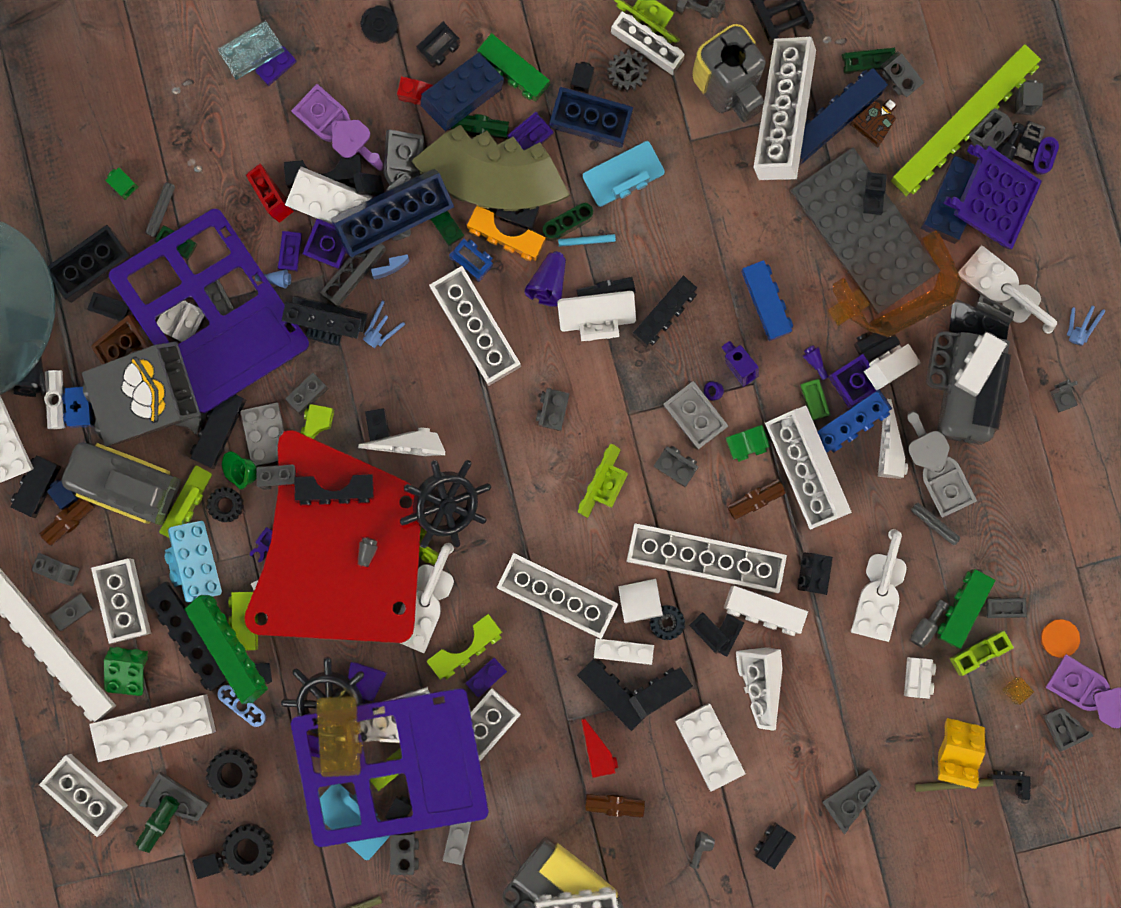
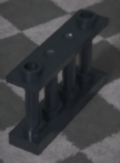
[750,0,814,45]
[282,296,368,339]

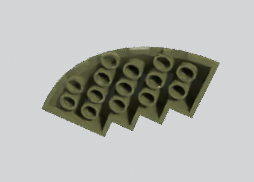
[412,125,569,211]

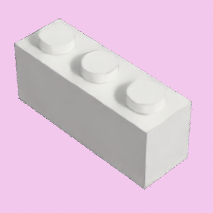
[954,332,1007,396]
[864,344,921,391]
[593,638,654,665]

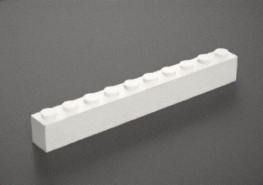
[0,568,116,722]

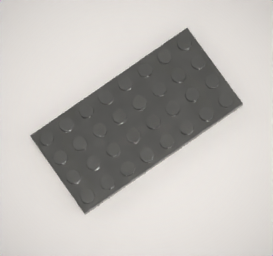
[791,147,941,315]

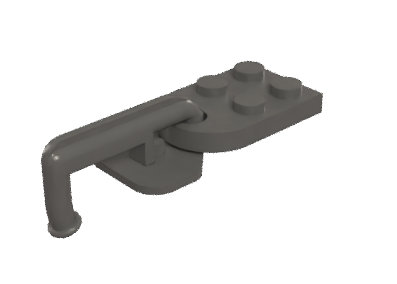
[384,130,424,241]

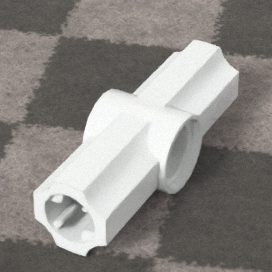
[44,370,65,429]

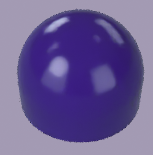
[704,382,724,401]

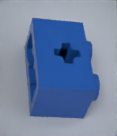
[62,387,94,428]

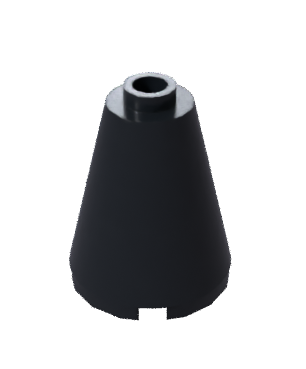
[6,342,46,397]

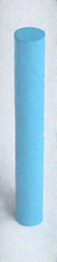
[558,234,616,247]

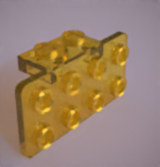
[316,696,362,777]

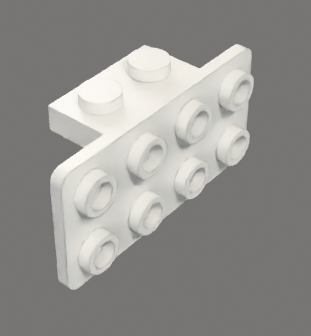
[558,291,636,341]

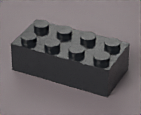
[44,225,132,303]

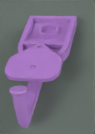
[291,84,384,171]
[1045,654,1121,728]

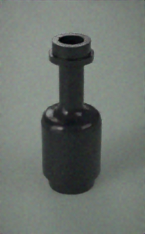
[996,123,1025,161]

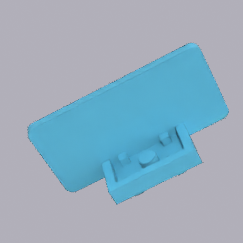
[583,141,665,207]
[165,521,222,602]
[320,784,391,860]

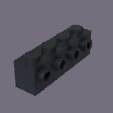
[632,275,698,348]

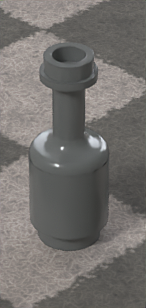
[910,599,949,648]

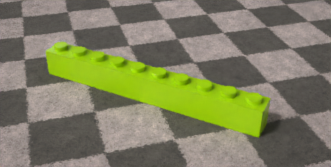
[891,44,1041,197]

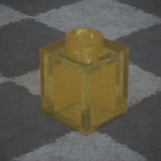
[1002,677,1034,705]

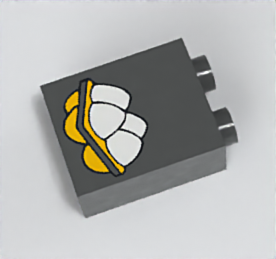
[82,342,201,446]

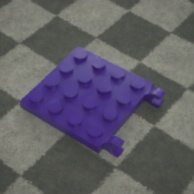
[944,144,1042,249]

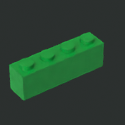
[477,33,550,102]
[937,569,996,649]

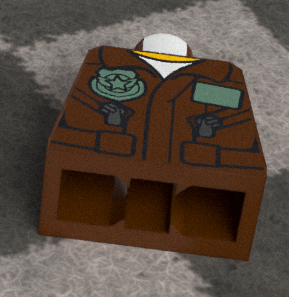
[850,99,897,148]

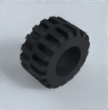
[206,749,258,800]
[222,824,274,876]

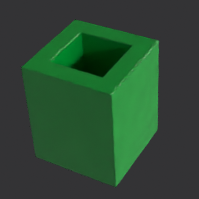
[105,168,138,200]

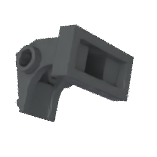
[676,0,725,19]

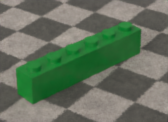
[184,595,268,704]

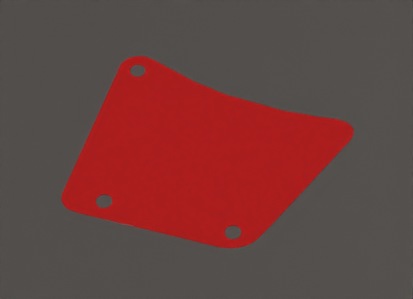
[245,430,421,643]

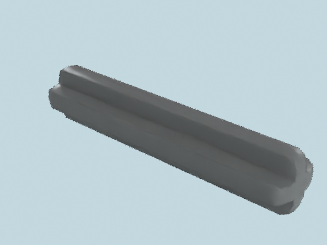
[146,182,175,237]
[911,503,960,545]

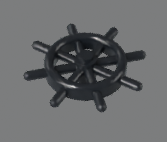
[400,460,491,548]
[281,657,379,753]

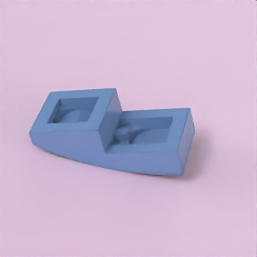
[371,255,409,279]

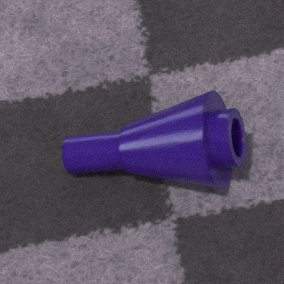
[802,345,829,380]

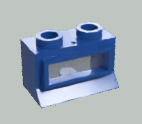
[449,239,493,283]

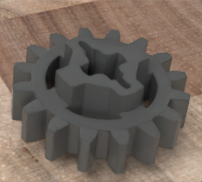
[607,50,648,92]

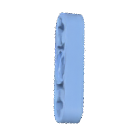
[218,685,267,727]

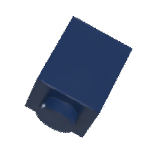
[47,479,79,510]

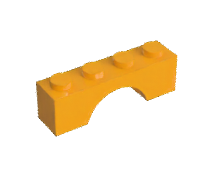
[467,205,546,262]

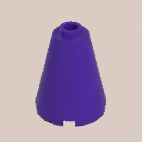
[524,251,566,307]

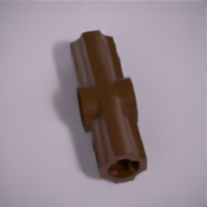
[727,479,786,520]
[39,498,95,546]
[585,794,645,818]

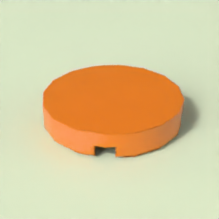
[1040,619,1080,658]

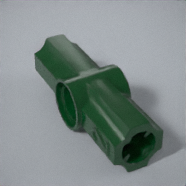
[450,114,509,139]
[136,795,180,853]

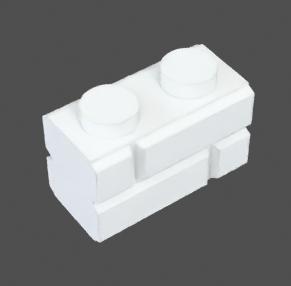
[904,657,936,699]

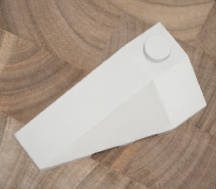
[878,399,908,479]
[358,428,445,456]
[736,648,782,731]

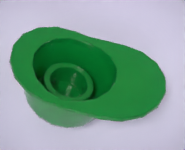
[222,451,257,489]

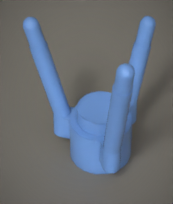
[363,301,405,348]
[1067,306,1105,346]

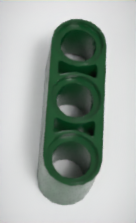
[543,203,593,241]

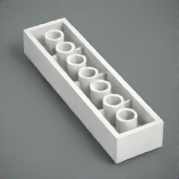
[754,37,816,180]
[626,523,787,593]

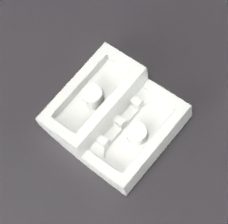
[156,301,204,342]
[618,579,663,623]

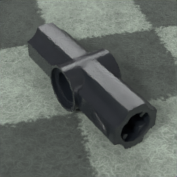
[577,277,636,297]

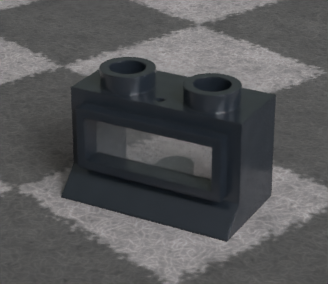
[416,21,460,68]

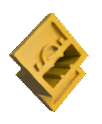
[938,718,985,789]

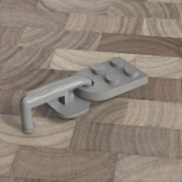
[908,410,977,518]

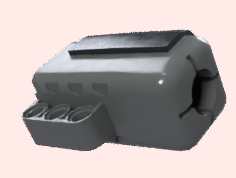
[926,332,1011,445]

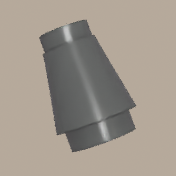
[357,537,378,567]

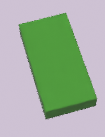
[800,379,830,421]

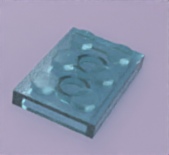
[217,21,284,80]

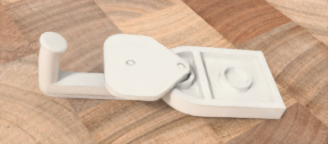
[957,245,1057,333]
[851,529,907,642]
[399,543,454,653]

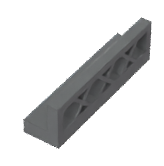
[320,243,387,306]

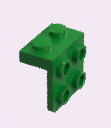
[104,647,148,696]

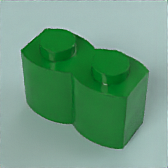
[725,425,770,462]

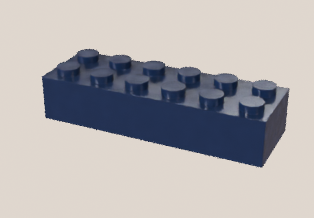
[799,68,888,166]
[331,169,454,257]

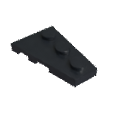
[949,298,1010,340]

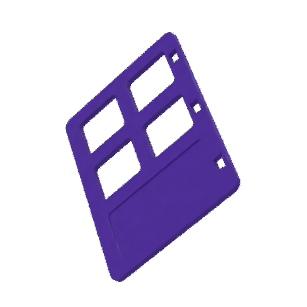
[109,209,309,413]
[291,688,489,847]

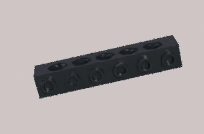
[146,582,227,691]

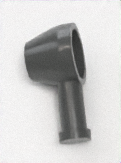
[689,831,715,869]

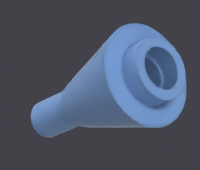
[255,270,291,289]

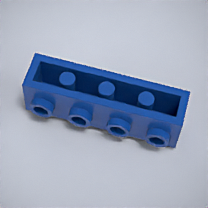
[741,260,793,342]
[817,389,893,453]

